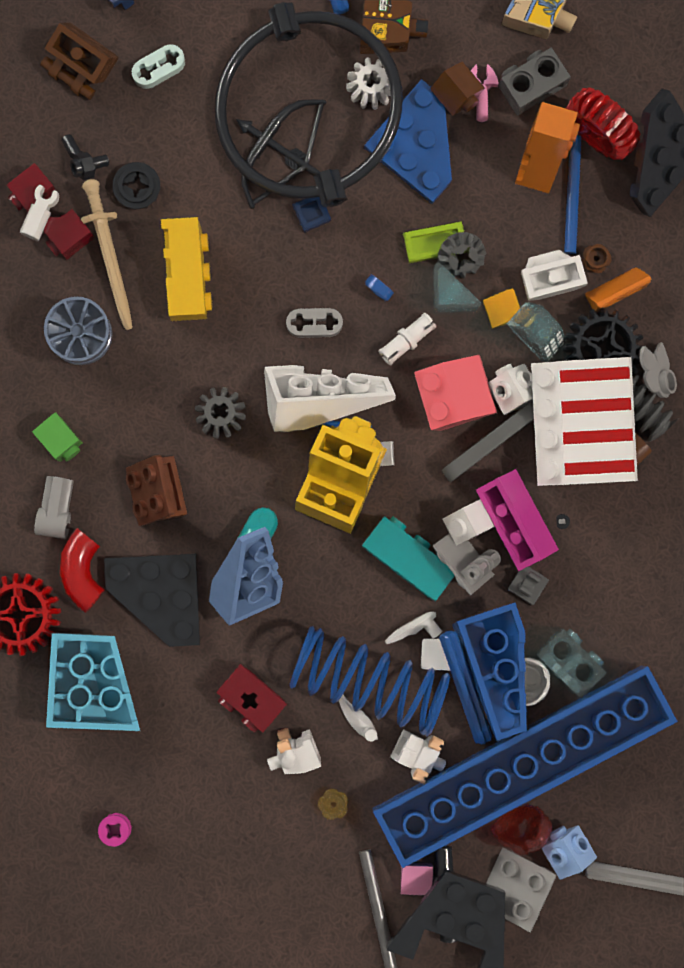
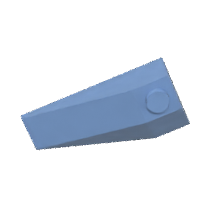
[209,527,283,626]

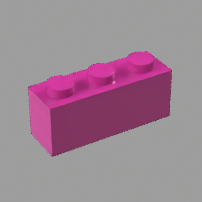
[476,469,559,571]

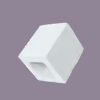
[443,499,495,546]

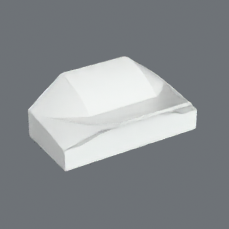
[521,250,588,301]

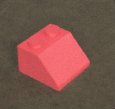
[414,355,497,431]

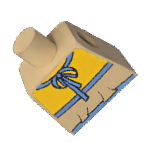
[502,0,577,39]

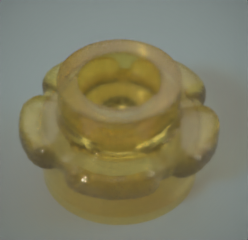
[318,789,348,820]

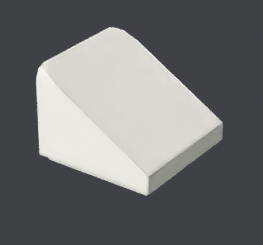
[421,639,460,671]

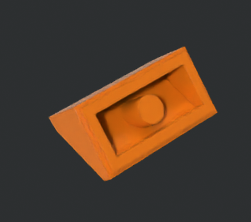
[585,267,652,312]

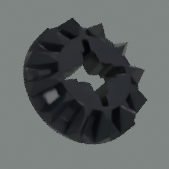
[113,162,161,210]

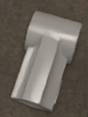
[34,476,74,539]

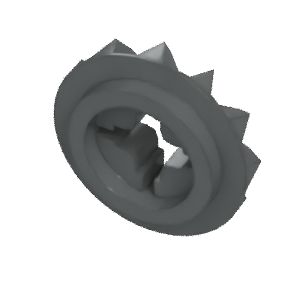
[438,232,486,279]

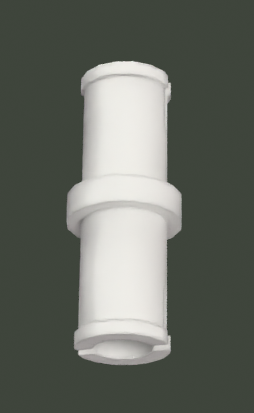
[378,313,436,365]

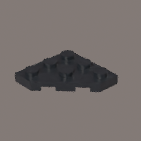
[630,88,684,217]
[104,554,200,647]

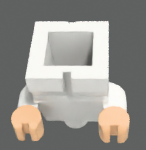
[267,728,321,774]
[390,729,446,784]

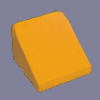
[483,288,522,329]

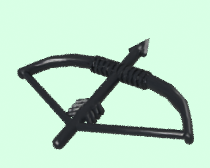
[236,99,327,209]

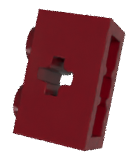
[216,664,288,733]

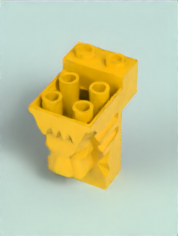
[295,416,387,534]

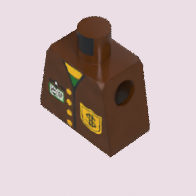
[360,0,429,54]

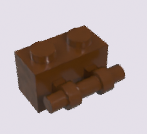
[40,23,119,100]

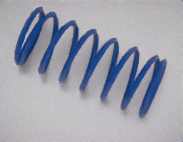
[289,626,450,737]

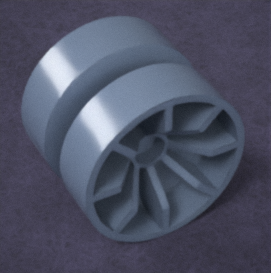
[44,297,112,365]

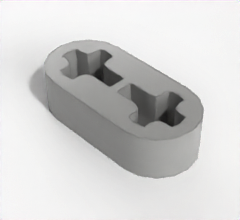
[286,308,343,338]

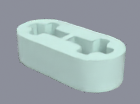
[132,45,185,89]

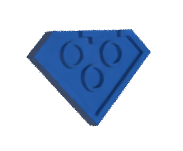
[364,79,452,204]

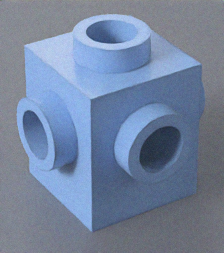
[541,825,597,880]

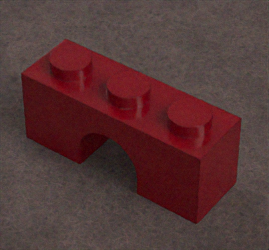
[7,163,94,260]

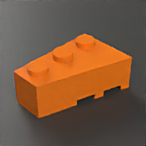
[515,102,580,193]

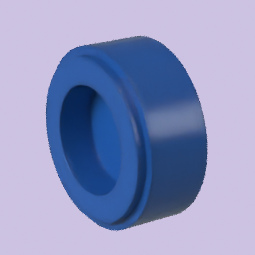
[365,274,394,301]

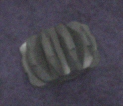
[195,387,246,439]

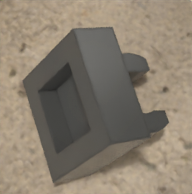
[507,567,549,606]

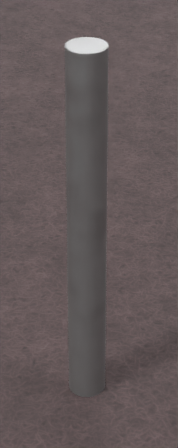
[359,849,398,968]

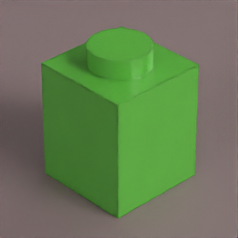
[32,412,83,462]

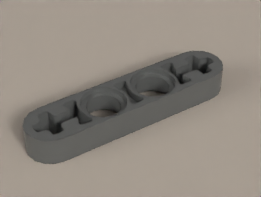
[441,401,534,483]

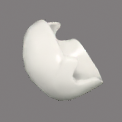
[525,657,550,706]

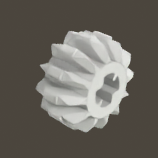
[346,57,390,110]

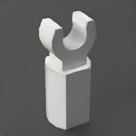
[20,185,59,241]

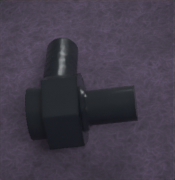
[61,134,109,180]

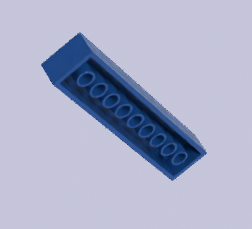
[372,665,678,868]

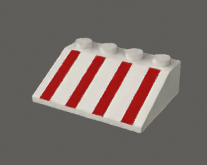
[531,357,638,486]

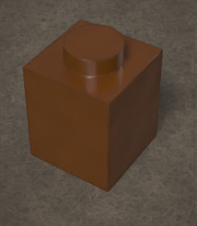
[430,61,485,116]

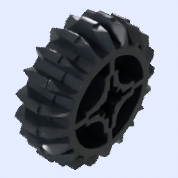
[562,308,643,375]

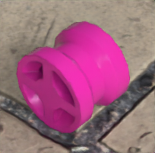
[98,813,132,847]

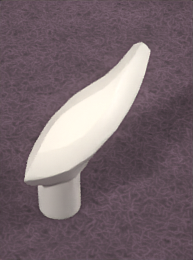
[385,612,442,644]
[339,695,378,741]

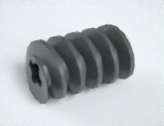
[632,374,679,442]

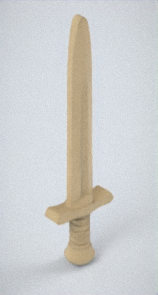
[81,179,132,330]

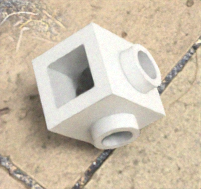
[488,364,533,415]

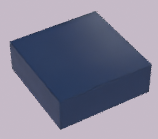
[292,197,331,233]

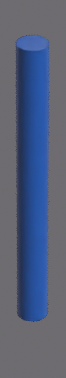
[564,135,582,254]

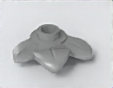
[639,342,677,398]

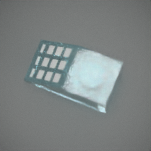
[507,302,567,362]

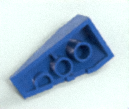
[452,603,527,741]

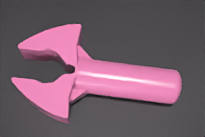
[471,64,499,122]

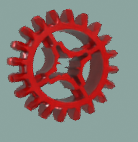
[565,88,641,160]
[0,573,62,656]

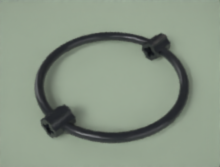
[215,2,403,208]

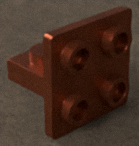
[126,455,187,526]

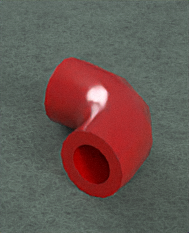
[59,528,105,613]

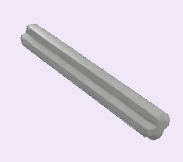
[585,861,684,896]

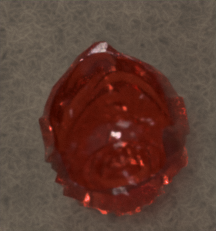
[490,803,552,855]

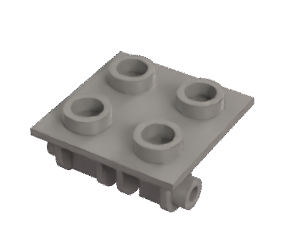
[433,533,501,595]
[486,847,557,932]

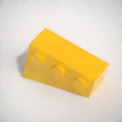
[161,217,212,321]

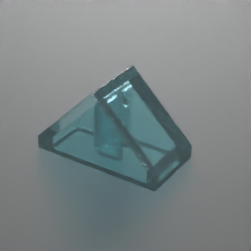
[432,262,482,313]

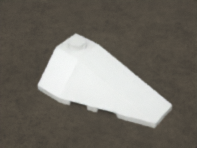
[264,365,396,432]

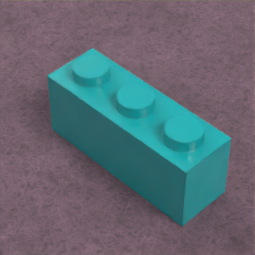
[362,516,455,602]

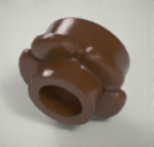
[582,244,611,273]

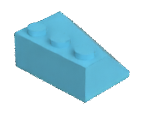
[46,633,140,731]

